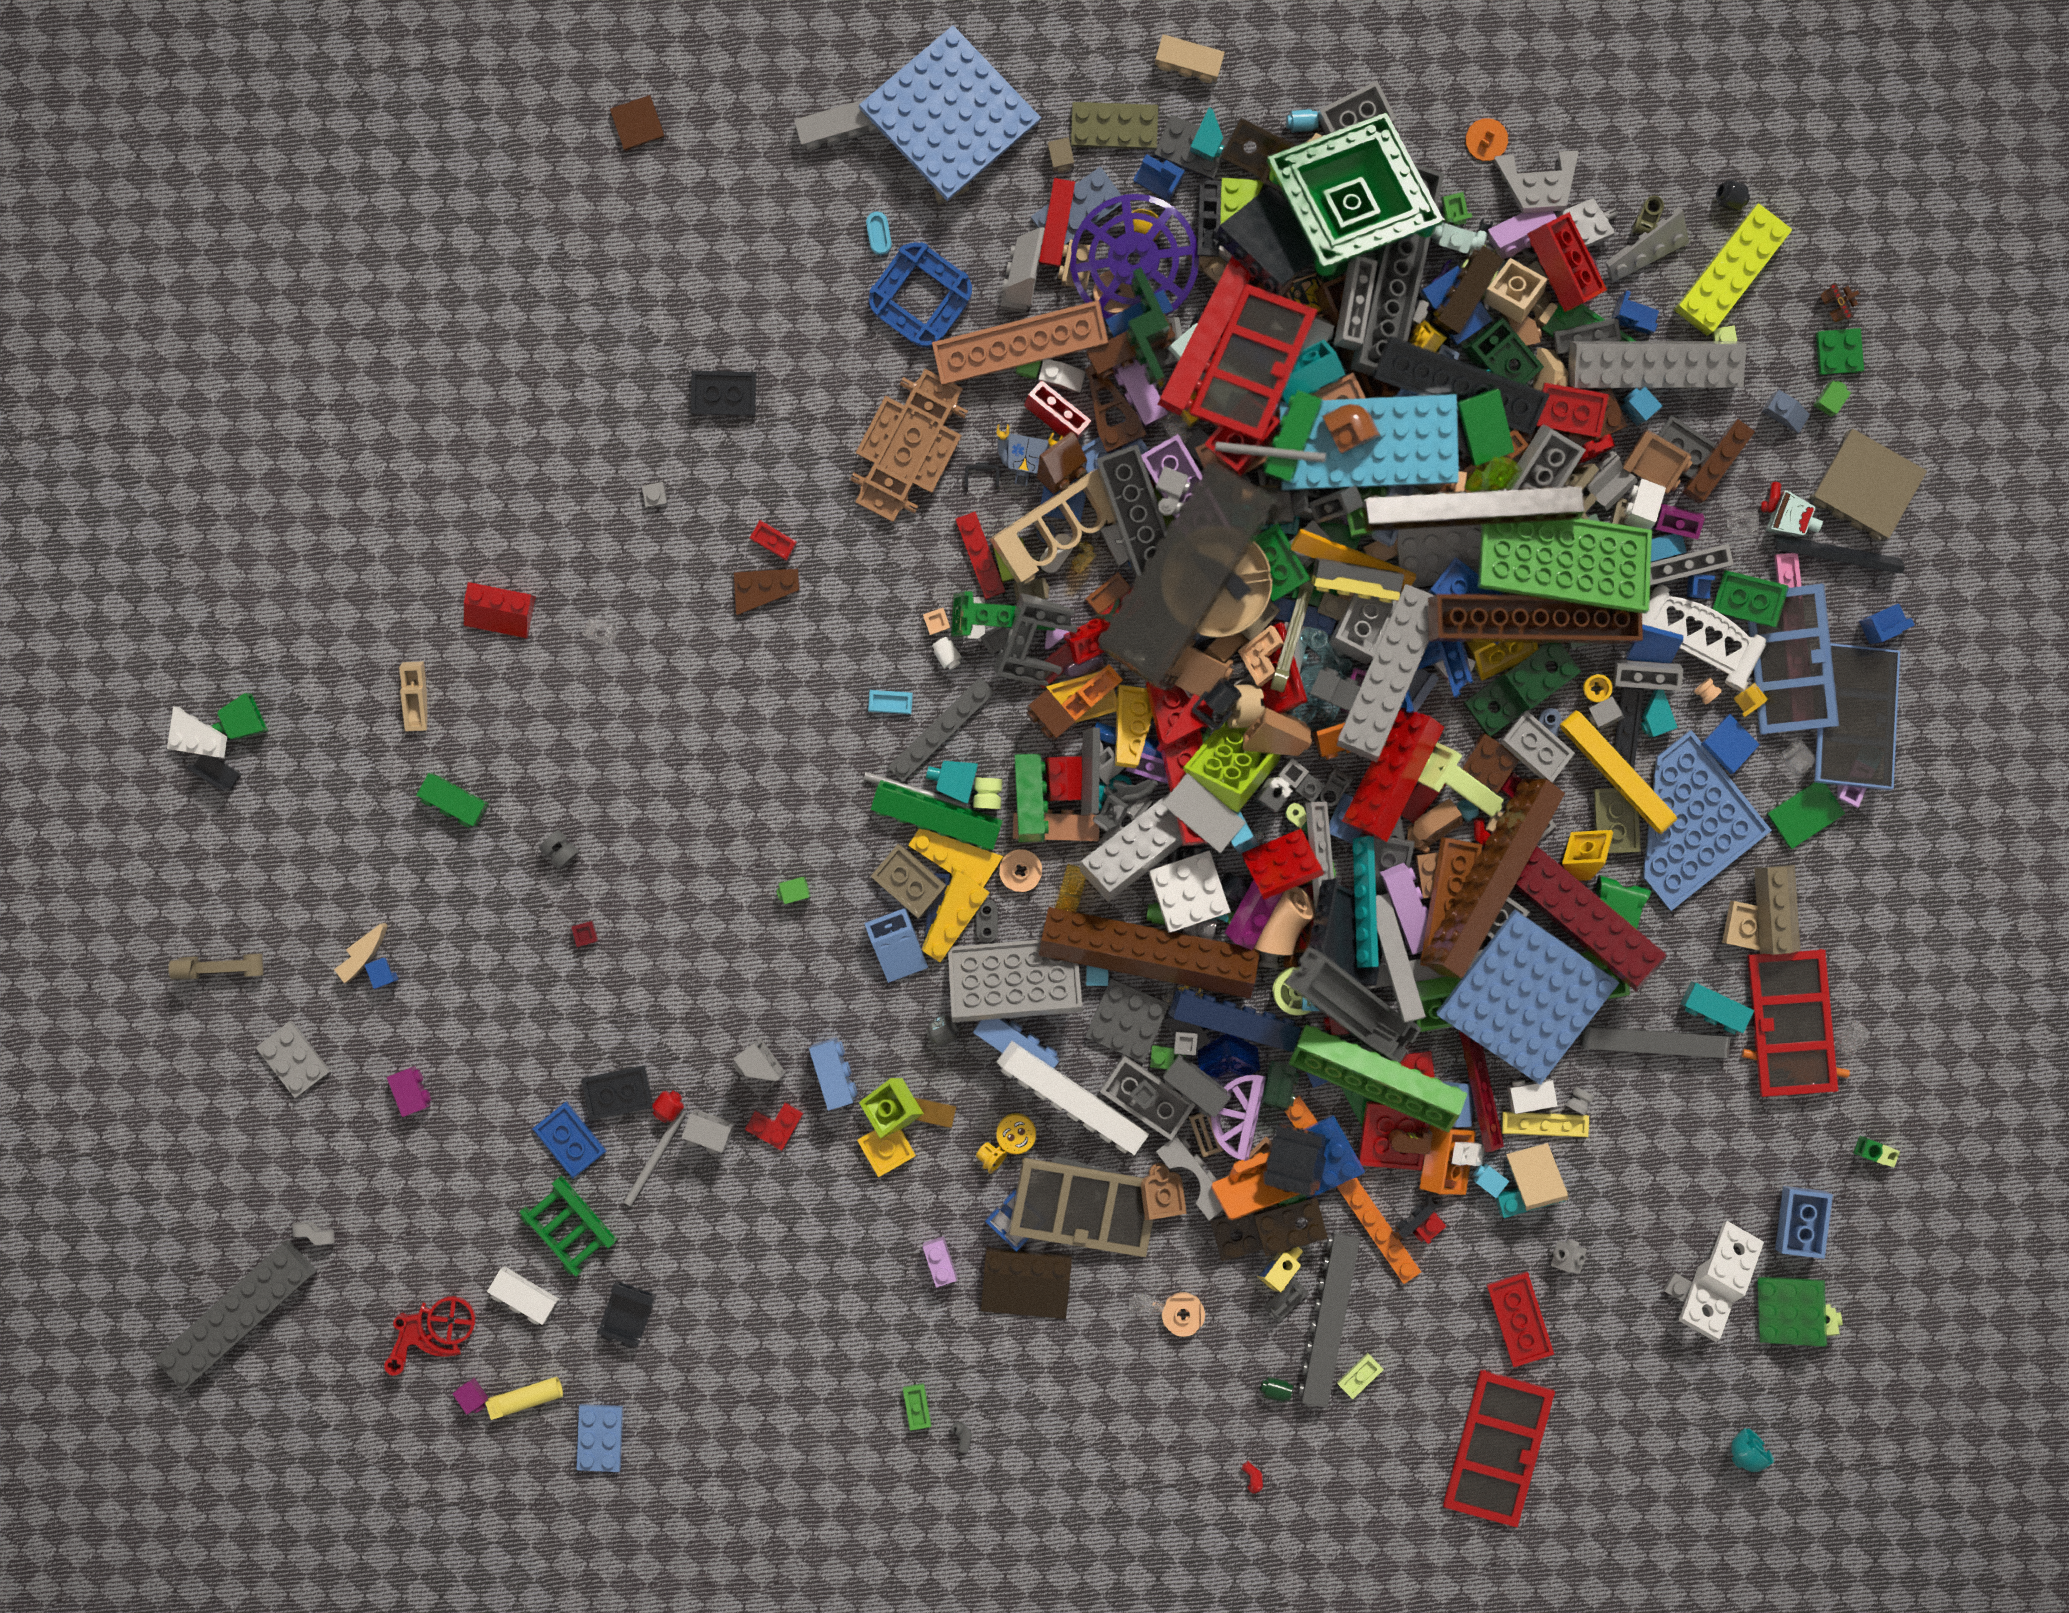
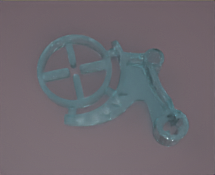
[1294,627,1353,730]

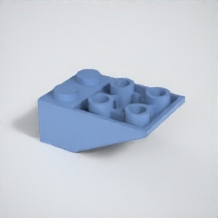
[864,908,929,983]

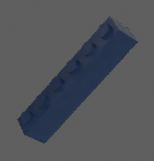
[1169,988,1301,1052]

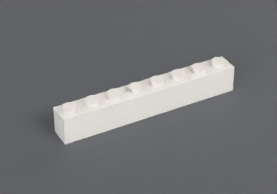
[997,1041,1149,1155]

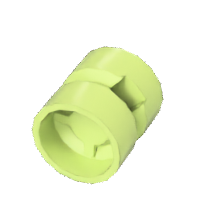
[973,777,1003,809]

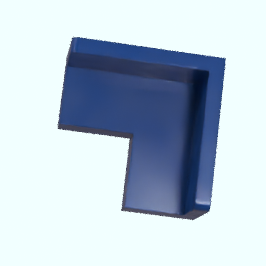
[1133,154,1185,203]
[1611,290,1659,335]
[1859,604,1915,644]

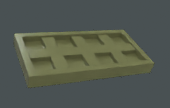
[1071,102,1158,150]

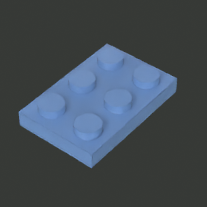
[577,1404,623,1472]

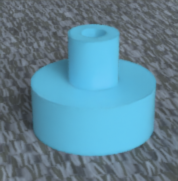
[1457,799,1479,822]

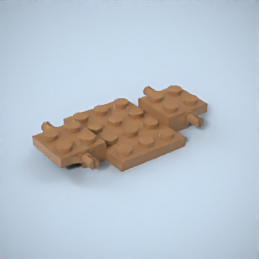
[850,369,968,522]

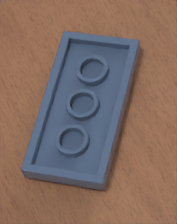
[1031,166,1122,245]

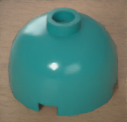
[1731,1428,1774,1472]

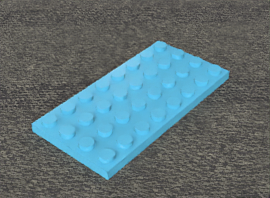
[1280,395,1459,490]

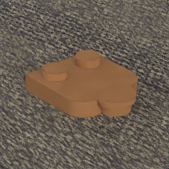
[1141,1163,1187,1220]

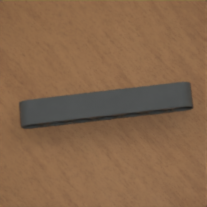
[1581,1026,1730,1058]

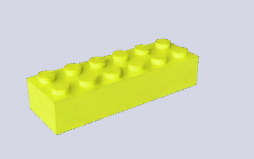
[1674,203,1793,336]

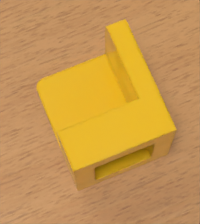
[1734,683,1768,717]

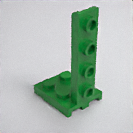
[951,591,1056,638]

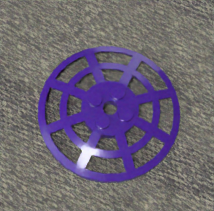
[1070,194,1199,319]

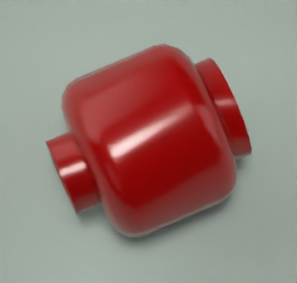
[652,1090,684,1123]

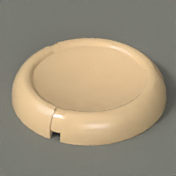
[1162,527,1272,637]

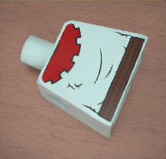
[1766,490,1823,537]

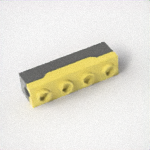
[1311,558,1404,603]

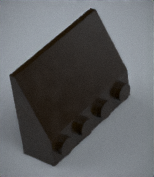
[981,1247,1072,1319]

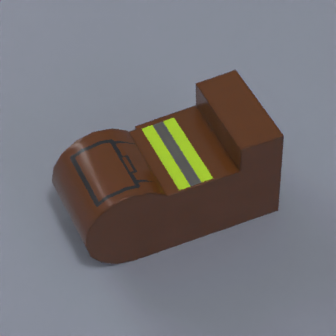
[1388,1127,1432,1154]

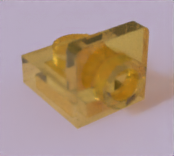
[1071,541,1096,575]

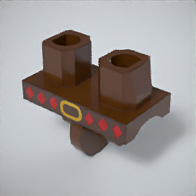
[1820,283,1860,322]

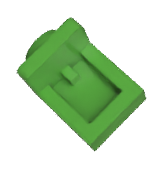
[1441,192,1472,226]
[1150,1045,1186,1069]

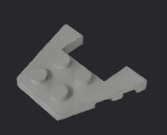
[1494,150,1579,213]

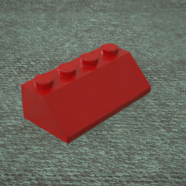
[1527,212,1607,312]

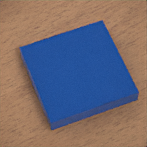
[1626,624,1684,663]
[1701,714,1760,774]

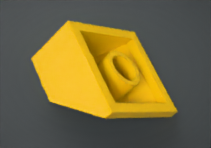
[1562,830,1613,881]

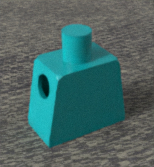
[926,761,978,804]

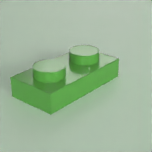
[903,1383,932,1431]

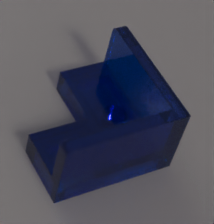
[1198,1034,1260,1080]

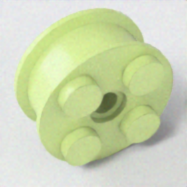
[1272,967,1311,1016]

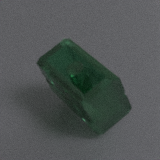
[1261,1061,1299,1111]

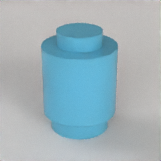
[1286,109,1319,133]

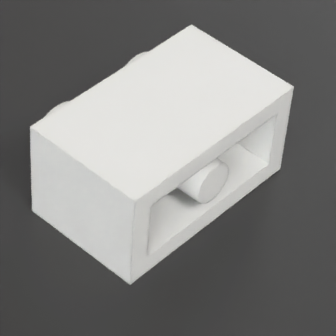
[1624,479,1666,529]
[1507,1078,1557,1114]

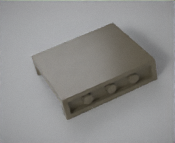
[1809,428,1927,541]

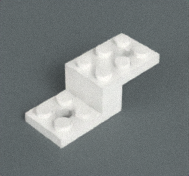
[1678,1221,1764,1342]

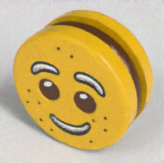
[996,1113,1036,1154]

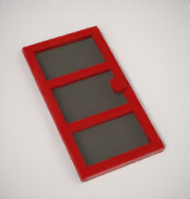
[1189,284,1318,442]
[1747,949,1839,1097]
[1443,1370,1555,1528]

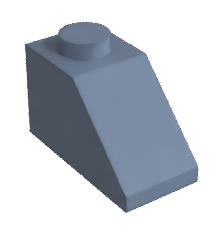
[1761,390,1810,434]

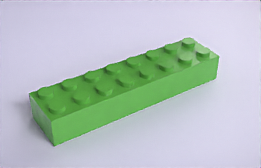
[1289,1025,1468,1132]

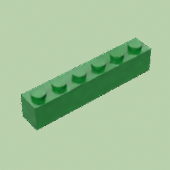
[870,780,1003,850]

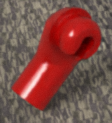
[1474,818,1491,847]
[1241,1460,1263,1494]

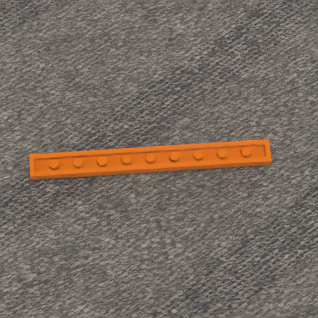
[1282,1095,1421,1284]

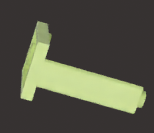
[1417,742,1503,817]

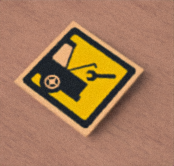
[1286,273,1324,324]

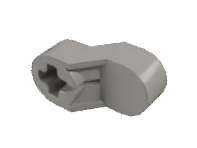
[292,1221,335,1245]

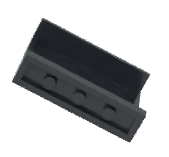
[1214,186,1316,295]
[1309,878,1382,986]

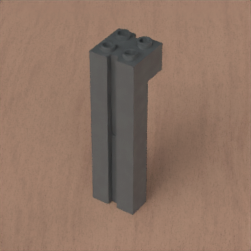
[1285,947,1422,1063]

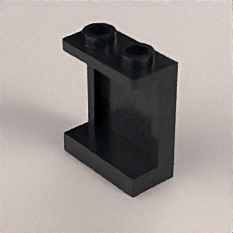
[597,1281,657,1348]

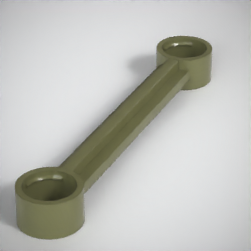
[1270,571,1314,692]

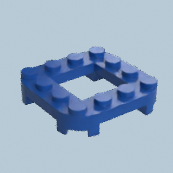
[869,242,972,348]

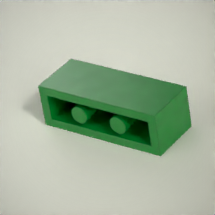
[416,773,489,828]

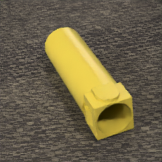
[485,1377,563,1420]

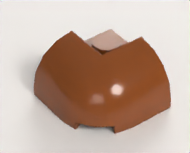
[1322,404,1381,454]

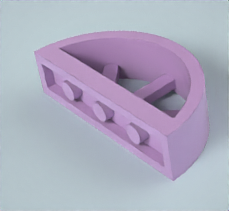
[1211,1075,1267,1161]

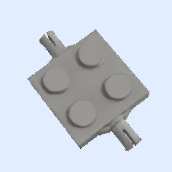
[1556,198,1618,248]

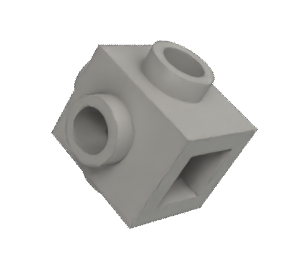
[1551,1239,1587,1274]

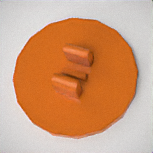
[1465,118,1508,161]

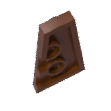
[734,569,800,616]

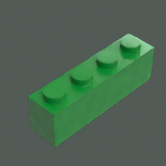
[1263,390,1323,484]
[1015,754,1049,842]

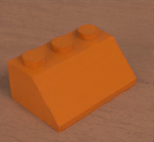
[1312,723,1351,760]
[1420,1125,1476,1195]

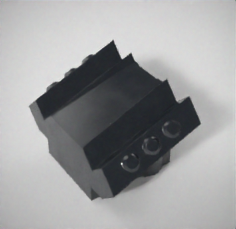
[1264,1124,1326,1196]

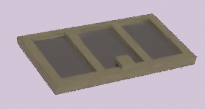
[1008,1158,1153,1257]

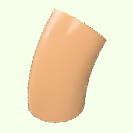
[1253,886,1315,955]

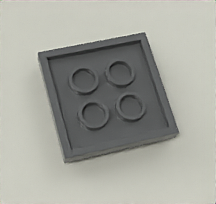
[1085,978,1170,1063]

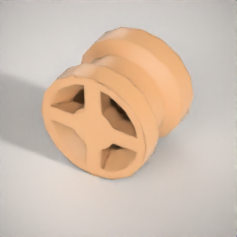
[1694,678,1722,705]

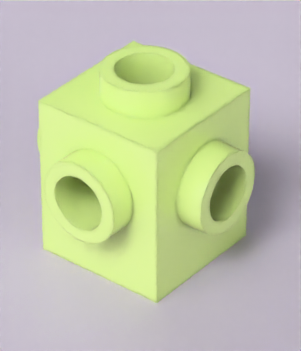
[1826,1304,1843,1336]

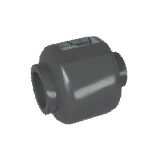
[926,1015,960,1046]

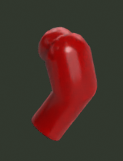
[1761,482,1781,514]

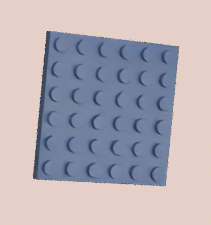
[859,25,1041,201]
[1436,909,1619,1085]

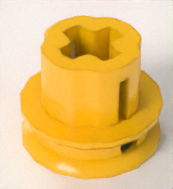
[1583,674,1613,703]
[976,1142,1007,1174]

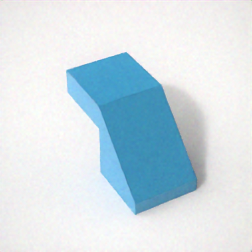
[1651,534,1687,562]

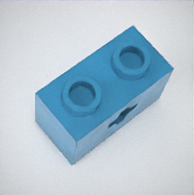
[1620,387,1662,426]

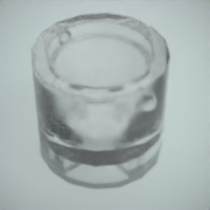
[1778,739,1816,776]

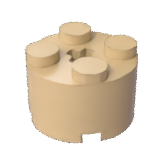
[1227,684,1265,728]

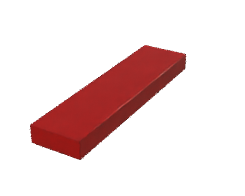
[1039,178,1076,267]

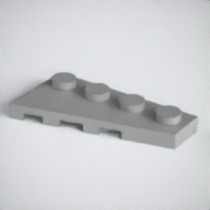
[1606,207,1689,282]

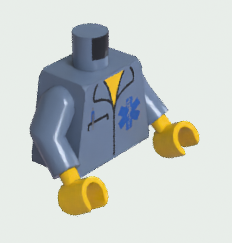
[996,424,1063,486]

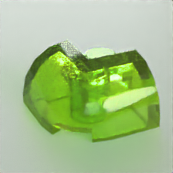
[1465,456,1522,493]

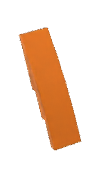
[1061,664,1123,721]

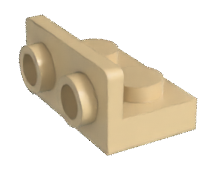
[1058,240,1090,290]

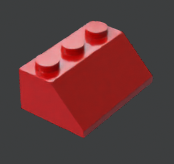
[1204,394,1281,477]
[464,582,536,639]

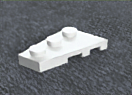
[167,706,227,758]

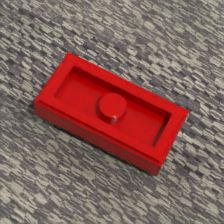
[749,520,798,561]

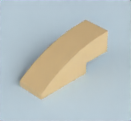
[399,661,427,731]
[334,923,388,983]

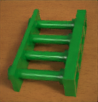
[519,1175,618,1277]

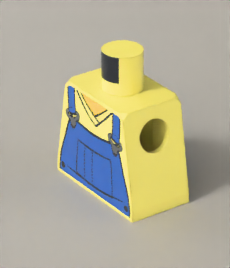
[1257,1247,1303,1292]

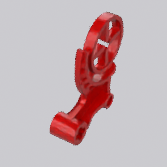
[384,1296,476,1376]

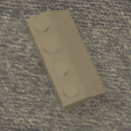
[1754,865,1800,955]

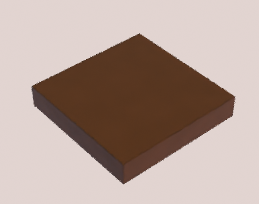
[610,95,665,151]

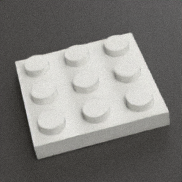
[1148,851,1230,933]

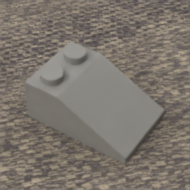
[1328,593,1398,664]

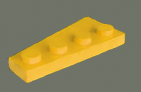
[1115,685,1153,768]
[908,828,1003,887]
[921,868,990,962]

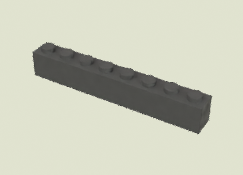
[1298,1231,1360,1408]

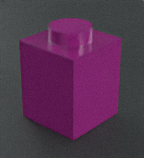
[452,1377,488,1414]

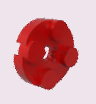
[1577,434,1615,464]

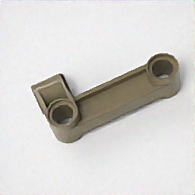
[169,954,264,980]

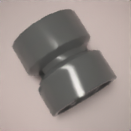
[538,830,580,870]

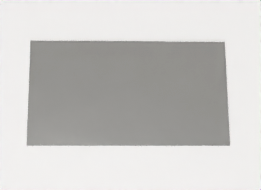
[1162,773,1246,853]

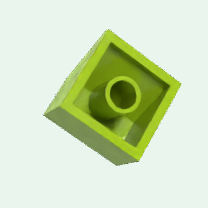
[859,1078,924,1138]

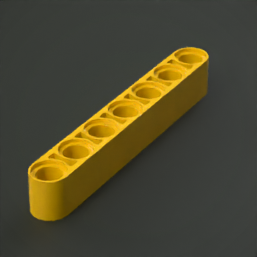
[1559,710,1677,834]

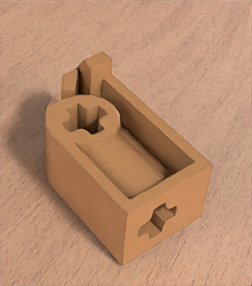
[1204,632,1250,664]
[1407,798,1463,854]

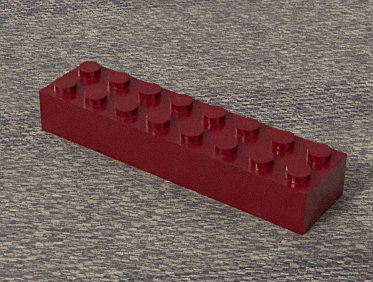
[1513,845,1667,992]

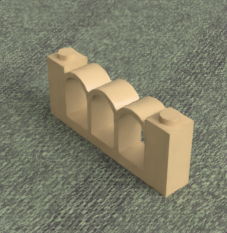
[989,469,1116,584]

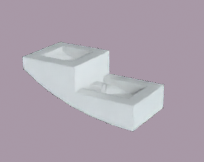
[1452,1142,1485,1166]

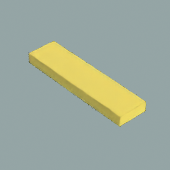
[1501,1111,1589,1137]

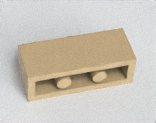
[1155,34,1225,83]

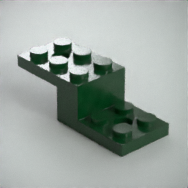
[1126,267,1170,390]
[1434,307,1544,384]
[1463,643,1581,737]

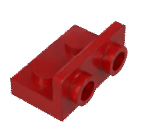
[1063,619,1114,665]

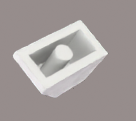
[1039,359,1085,393]

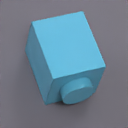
[1473,1163,1509,1198]

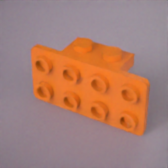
[1211,1151,1300,1220]

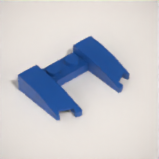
[1401,641,1473,713]

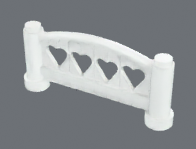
[1642,584,1767,692]

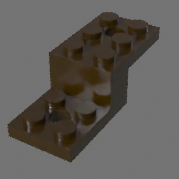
[1221,117,1297,193]
[1210,1196,1328,1261]

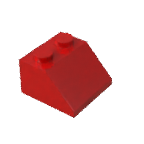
[1044,756,1082,801]

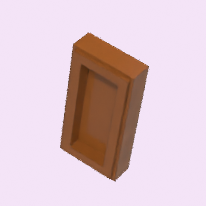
[1085,572,1132,616]

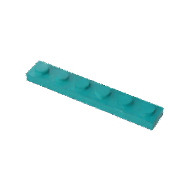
[1353,837,1379,968]

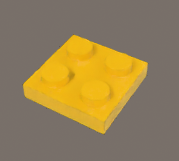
[857,1129,916,1177]

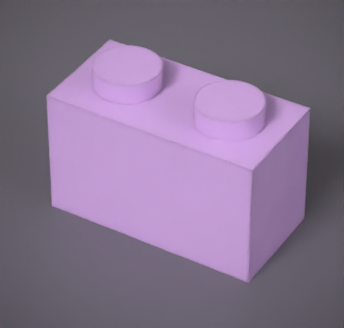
[923,1236,957,1288]

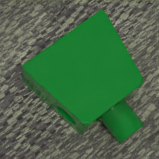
[211,693,268,740]

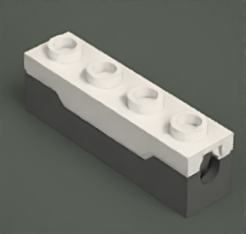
[1252,777,1292,812]

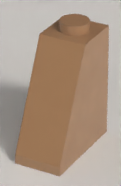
[1243,708,1312,756]

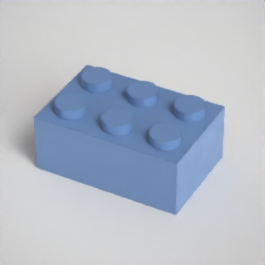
[809,1037,858,1111]
[1775,1186,1833,1259]

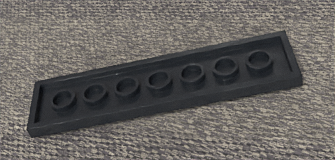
[1373,336,1550,435]

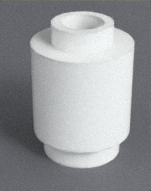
[932,637,962,670]

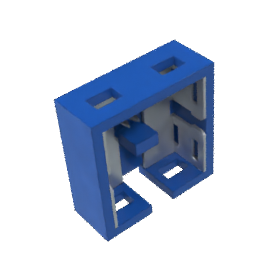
[985,1188,1046,1251]

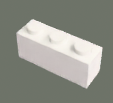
[487,1266,559,1325]

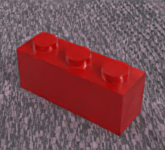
[1024,380,1091,440]

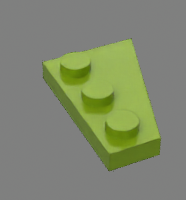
[1221,178,1264,224]

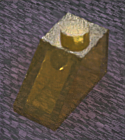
[1055,864,1086,912]

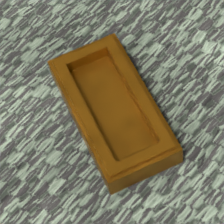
[915,1097,956,1128]

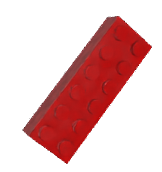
[1342,708,1444,842]

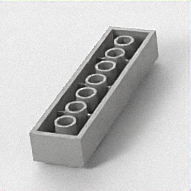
[1568,341,1747,388]
[1337,584,1433,762]

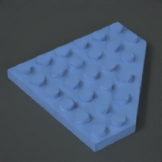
[1643,730,1772,911]

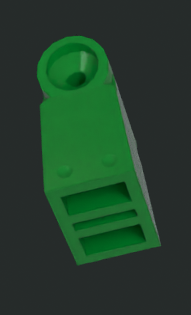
[1596,875,1651,929]

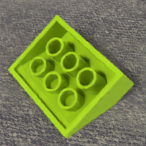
[1183,721,1281,812]

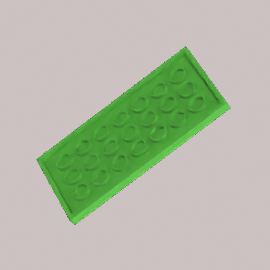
[1478,518,1652,614]

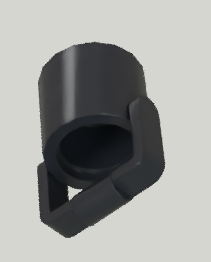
[1192,678,1242,730]

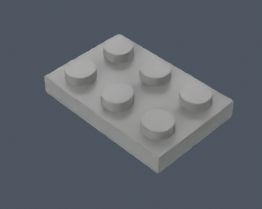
[1500,710,1575,783]
[256,1021,331,1098]

